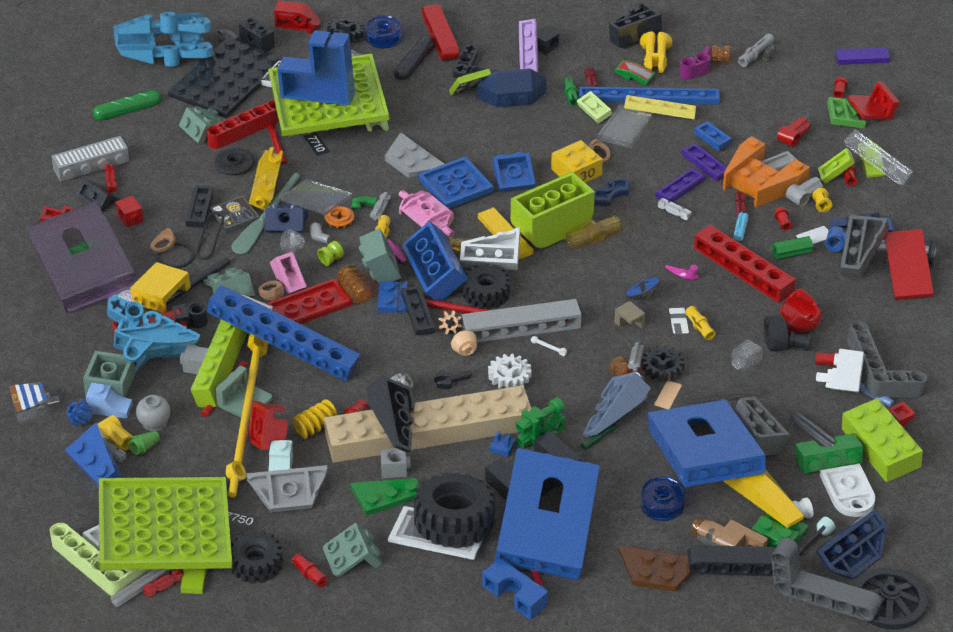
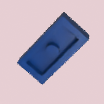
[694,121,732,151]

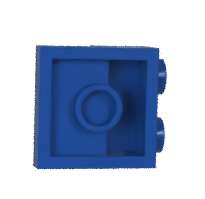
[492,152,536,192]

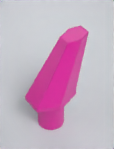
[387,239,406,263]

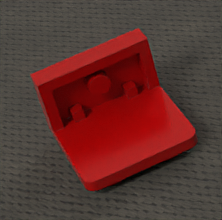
[848,81,900,120]

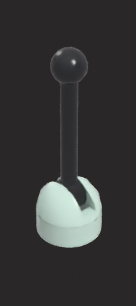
[798,517,836,556]

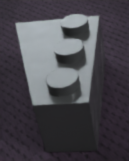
[840,215,890,278]
[734,397,790,455]

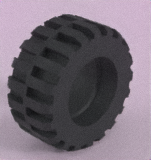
[414,472,495,548]

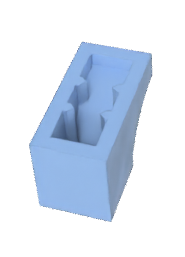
[86,383,133,418]

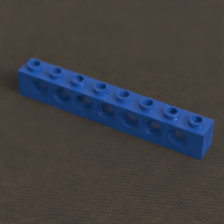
[207,285,360,381]

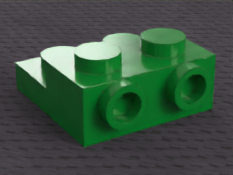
[751,513,808,547]

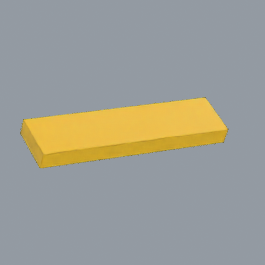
[478,207,533,259]

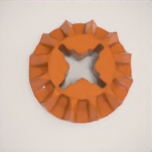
[324,206,354,229]

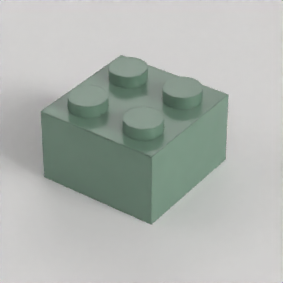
[359,228,401,284]
[83,351,136,398]

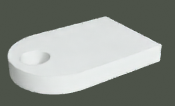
[820,463,875,517]

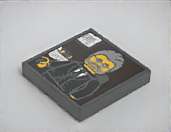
[210,196,260,233]

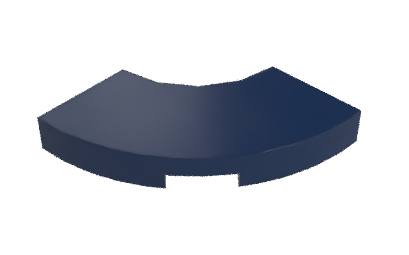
[594,179,629,206]
[829,212,880,227]

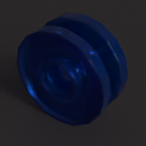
[365,15,402,49]
[640,476,685,521]

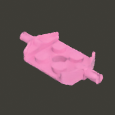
[399,190,455,238]

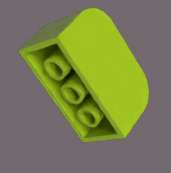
[511,172,594,248]

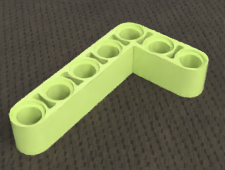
[50,523,152,596]

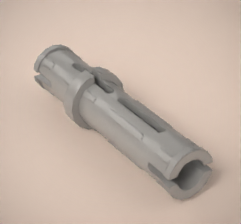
[738,34,774,67]

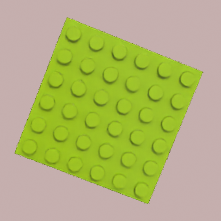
[268,54,389,136]
[99,477,232,570]

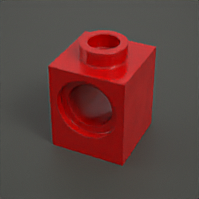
[116,196,144,228]

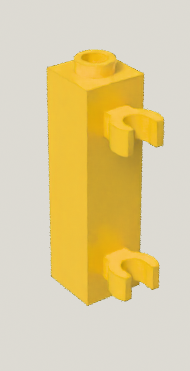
[249,147,283,210]

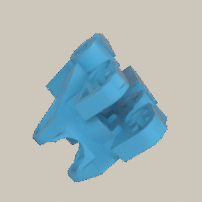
[114,12,213,66]

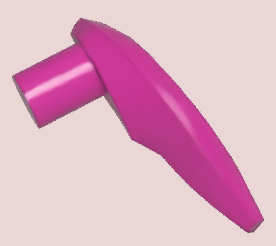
[665,265,699,280]

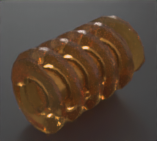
[337,264,373,305]

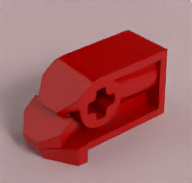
[274,0,321,34]

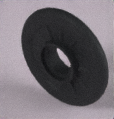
[214,148,254,175]

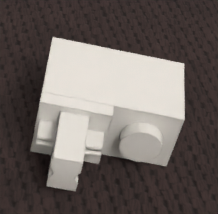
[816,349,865,393]

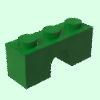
[795,433,863,474]

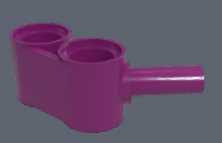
[679,46,712,80]

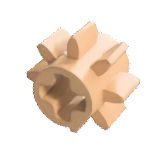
[438,311,462,334]

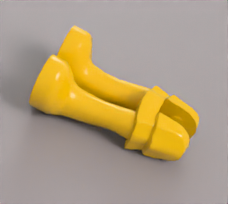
[640,32,672,73]

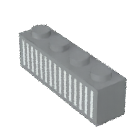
[51,136,129,182]

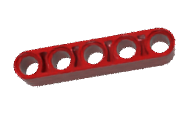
[422,4,459,61]
[207,100,279,149]

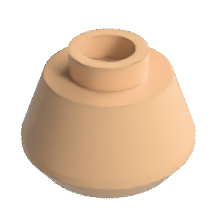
[451,330,477,356]

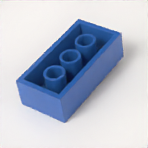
[402,221,468,301]

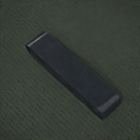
[687,545,776,576]

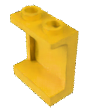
[130,262,191,312]

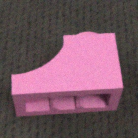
[270,252,307,294]

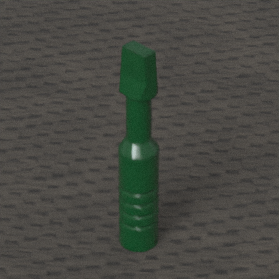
[580,423,618,450]

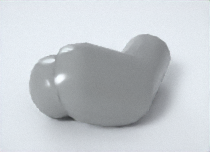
[309,222,331,244]

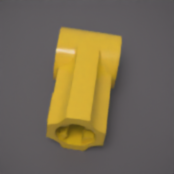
[98,415,133,451]

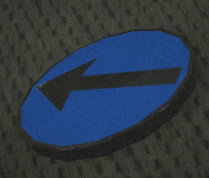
[625,277,661,299]

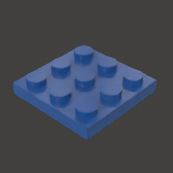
[418,156,493,209]

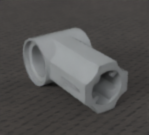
[786,177,823,207]

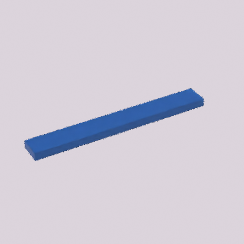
[579,87,720,104]

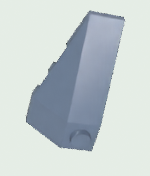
[583,372,651,437]

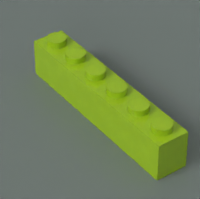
[191,319,247,407]

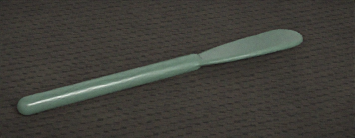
[231,173,300,255]

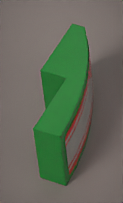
[614,60,655,86]

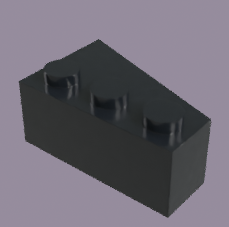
[609,2,662,48]

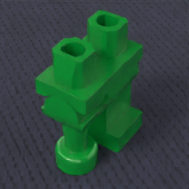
[516,397,565,449]

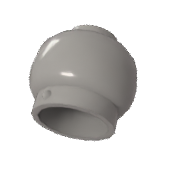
[136,395,170,431]

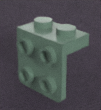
[179,107,226,144]
[203,267,255,297]
[216,365,272,421]
[323,522,382,577]

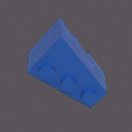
[65,423,122,487]

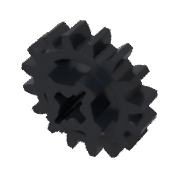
[327,18,364,42]
[641,345,685,382]

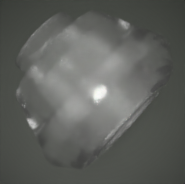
[281,229,305,254]

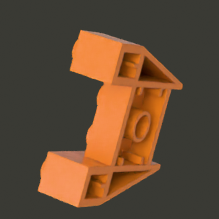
[723,136,810,207]

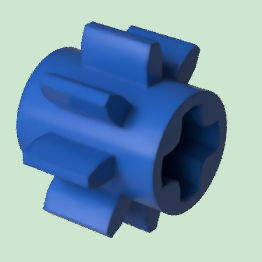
[67,400,92,427]

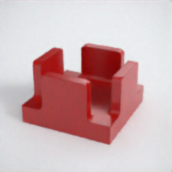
[248,401,288,450]

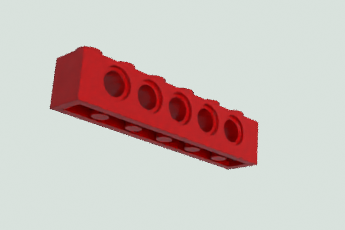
[694,225,796,303]

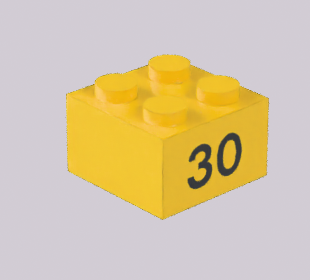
[551,140,603,183]

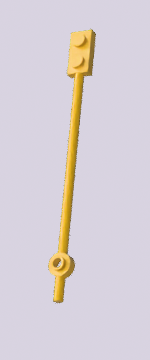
[226,334,268,498]

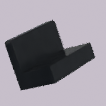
[75,179,121,212]

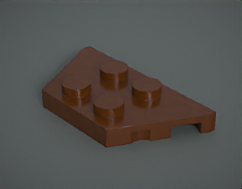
[619,546,691,592]

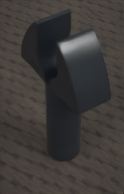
[434,370,472,389]

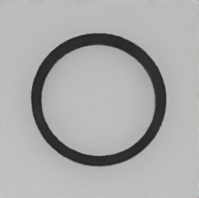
[156,242,195,268]

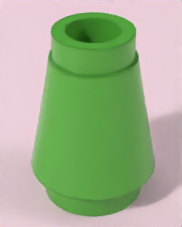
[129,431,160,455]

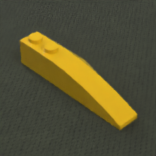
[723,470,804,528]

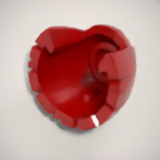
[779,289,822,333]

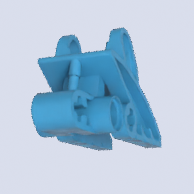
[107,296,200,372]

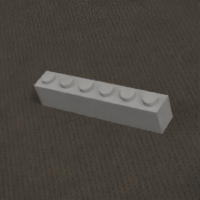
[462,299,581,342]

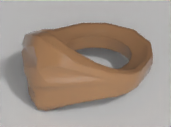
[588,139,610,164]
[150,228,176,253]
[258,280,284,301]

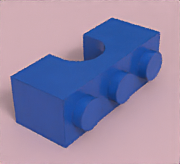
[482,558,548,620]

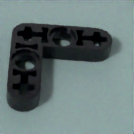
[453,44,499,79]

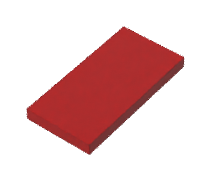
[884,229,934,300]
[266,279,352,324]

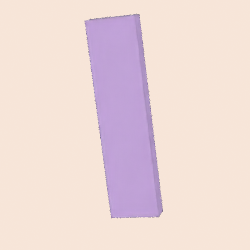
[519,19,538,72]

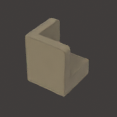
[614,301,645,328]

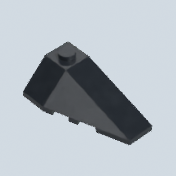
[366,376,415,453]

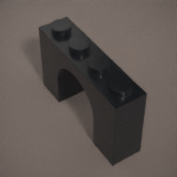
[485,431,582,500]

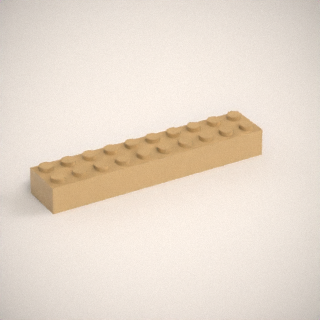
[324,385,531,463]

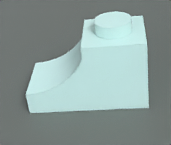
[269,440,293,471]

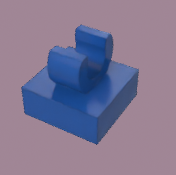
[489,431,516,457]

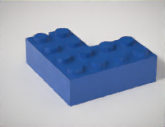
[277,30,355,105]

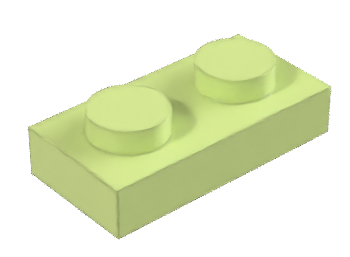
[577,91,612,124]

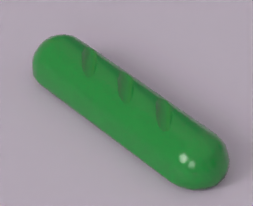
[92,90,162,121]

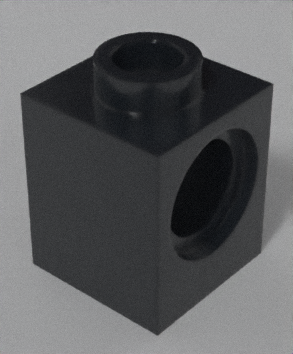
[537,26,559,55]

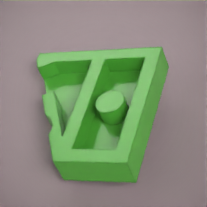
[827,97,866,128]

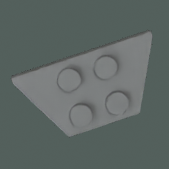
[385,133,444,178]
[247,465,327,513]

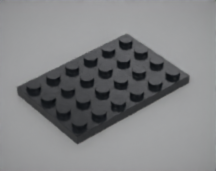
[168,38,283,118]

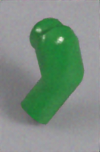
[351,196,378,210]

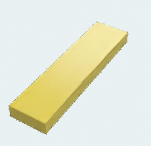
[624,95,696,119]

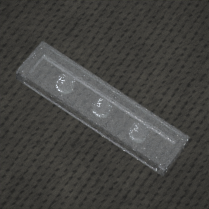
[843,129,913,186]

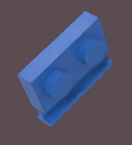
[377,281,407,313]

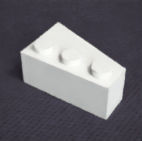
[460,227,521,271]

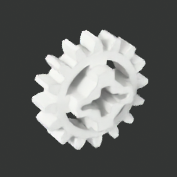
[488,354,531,389]

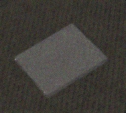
[280,179,352,215]

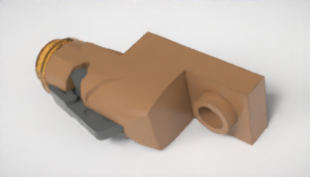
[690,517,768,547]

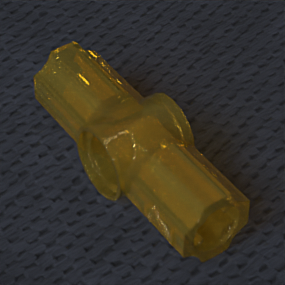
[565,215,622,249]

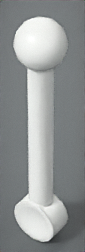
[531,336,567,356]

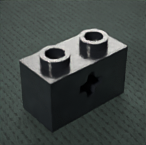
[239,17,275,51]

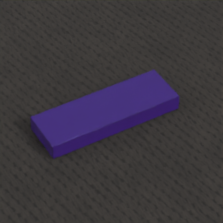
[835,48,890,65]
[681,143,727,182]
[655,168,706,203]

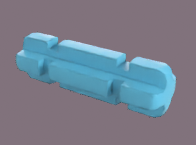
[733,212,749,241]

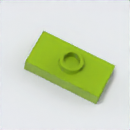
[818,148,855,183]

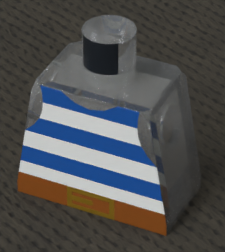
[9,382,59,425]

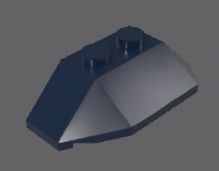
[477,68,547,107]
[816,508,888,579]

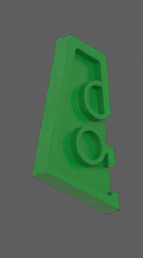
[350,478,420,516]

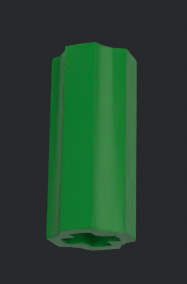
[772,236,813,259]

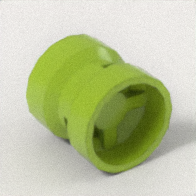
[317,241,344,266]

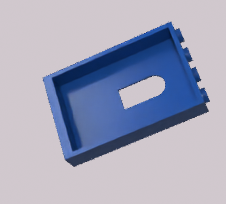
[648,400,766,487]
[494,448,600,580]

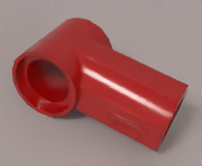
[777,117,810,148]

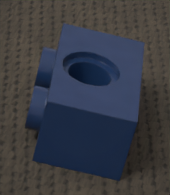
[265,205,304,233]

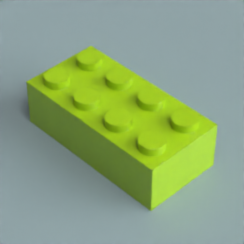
[842,398,923,482]

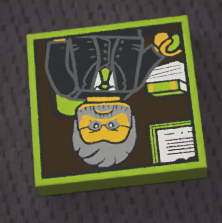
[449,69,491,95]

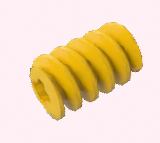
[292,399,337,439]

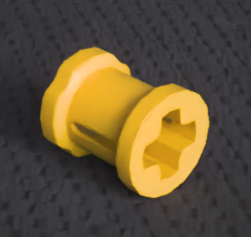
[812,188,832,212]

